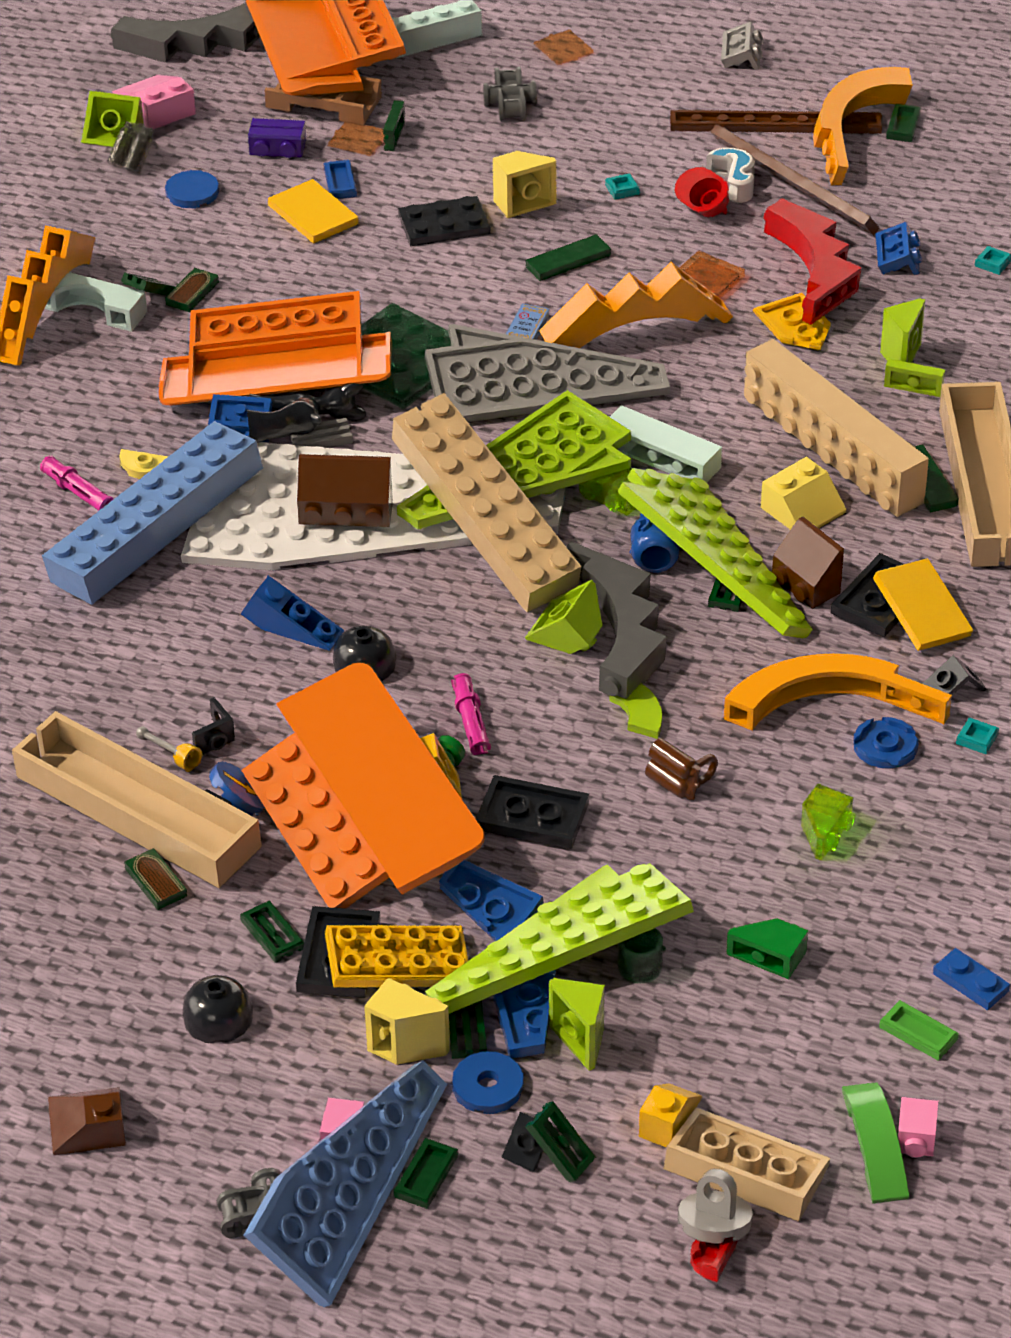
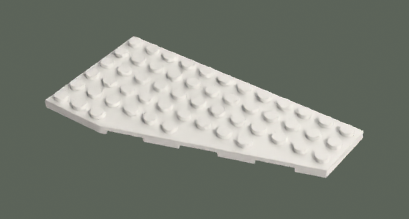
[181,442,567,571]

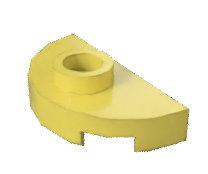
[119,449,168,479]

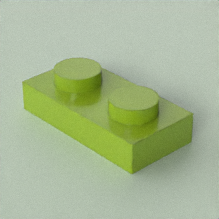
[884,359,945,397]

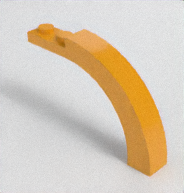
[813,67,913,186]
[724,653,952,731]

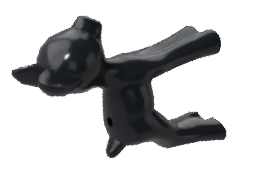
[247,383,366,443]

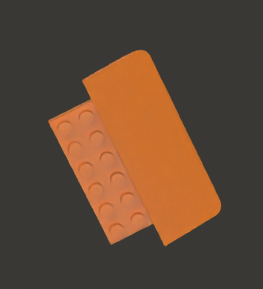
[245,0,406,96]
[159,291,392,406]
[241,663,485,909]

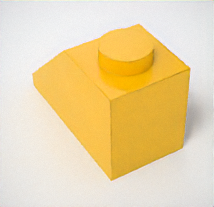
[639,1083,702,1148]

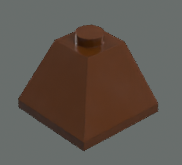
[48,1087,126,1156]

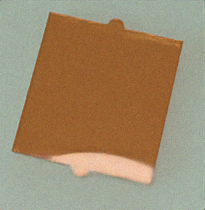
[534,29,593,65]
[328,122,385,156]

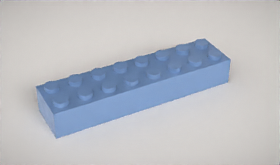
[42,421,263,605]

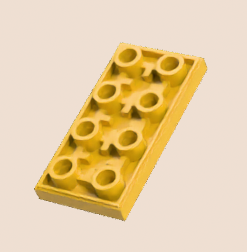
[325,925,469,987]

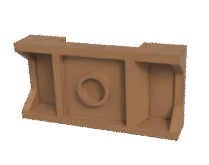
[265,76,382,125]

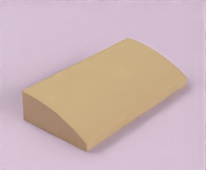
[664,1107,830,1221]

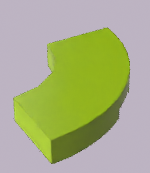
[609,683,662,739]

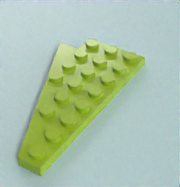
[397,390,631,529]
[617,468,813,639]
[425,863,694,1013]

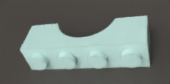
[44,272,147,332]

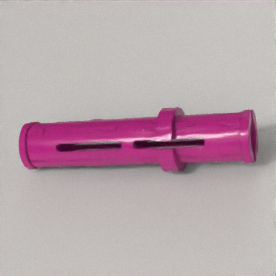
[40,455,114,511]
[451,673,491,755]

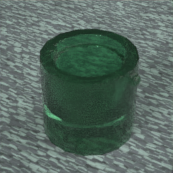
[618,928,666,983]

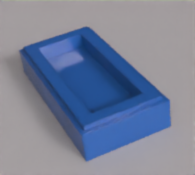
[324,160,357,199]

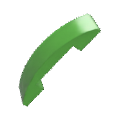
[842,1082,909,1203]

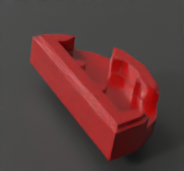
[690,1237,738,1282]

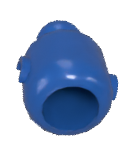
[629,513,680,573]

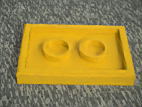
[268,179,359,244]
[873,558,973,651]

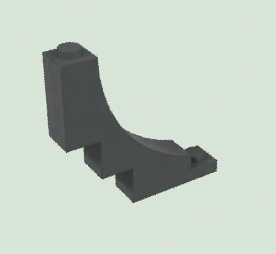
[111,2,260,63]
[566,541,667,699]

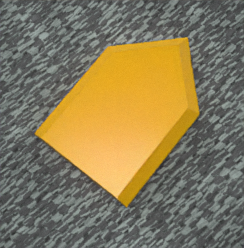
[753,292,831,350]

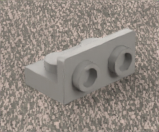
[721,22,764,70]

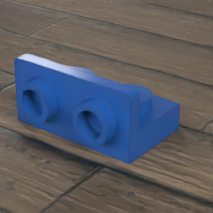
[876,222,922,275]
[208,394,272,442]

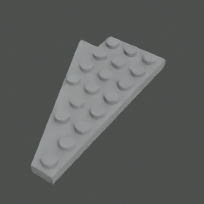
[425,324,670,422]

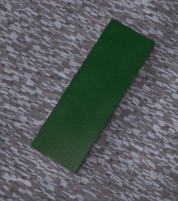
[526,234,611,281]
[913,444,958,513]

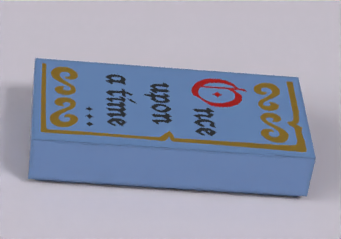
[506,303,549,340]

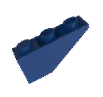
[241,575,344,651]

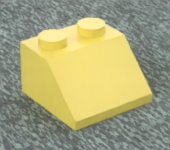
[493,151,556,218]
[761,457,846,530]

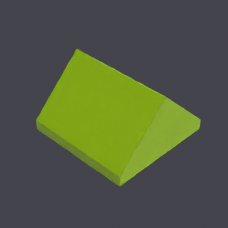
[81,91,144,150]
[880,298,926,363]
[549,978,604,1071]

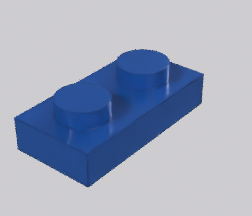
[933,948,1010,1011]

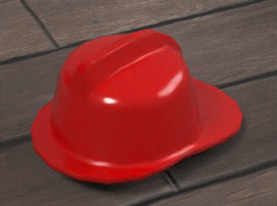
[674,167,729,218]

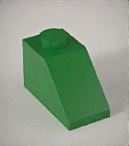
[726,918,808,979]

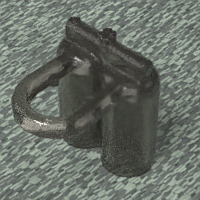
[107,121,159,174]

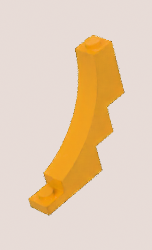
[0,225,95,366]
[539,262,733,348]

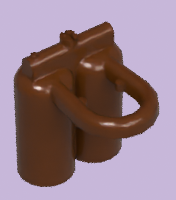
[645,738,718,800]

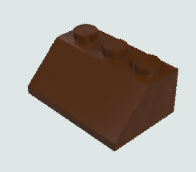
[297,454,393,527]

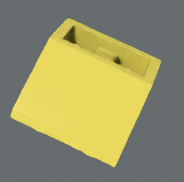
[364,978,450,1065]

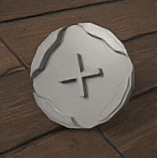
[678,1169,753,1244]

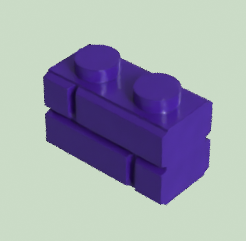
[248,118,307,158]

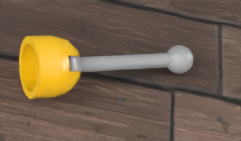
[136,726,202,772]

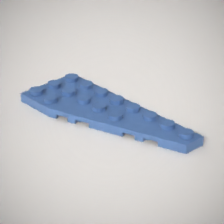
[243,1061,447,1307]

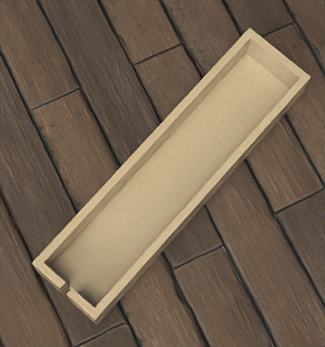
[744,339,929,517]
[939,382,1011,567]
[392,393,581,612]
[12,711,262,888]

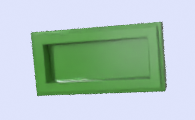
[879,1000,959,1061]

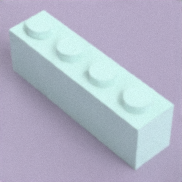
[392,0,482,58]
[610,405,722,483]

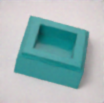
[605,173,640,200]
[974,246,1011,275]
[956,717,999,754]

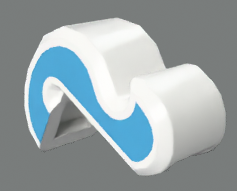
[706,147,755,203]

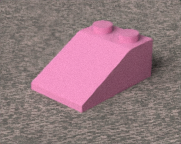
[112,75,196,131]

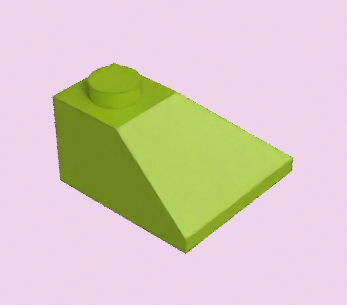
[525,579,602,654]

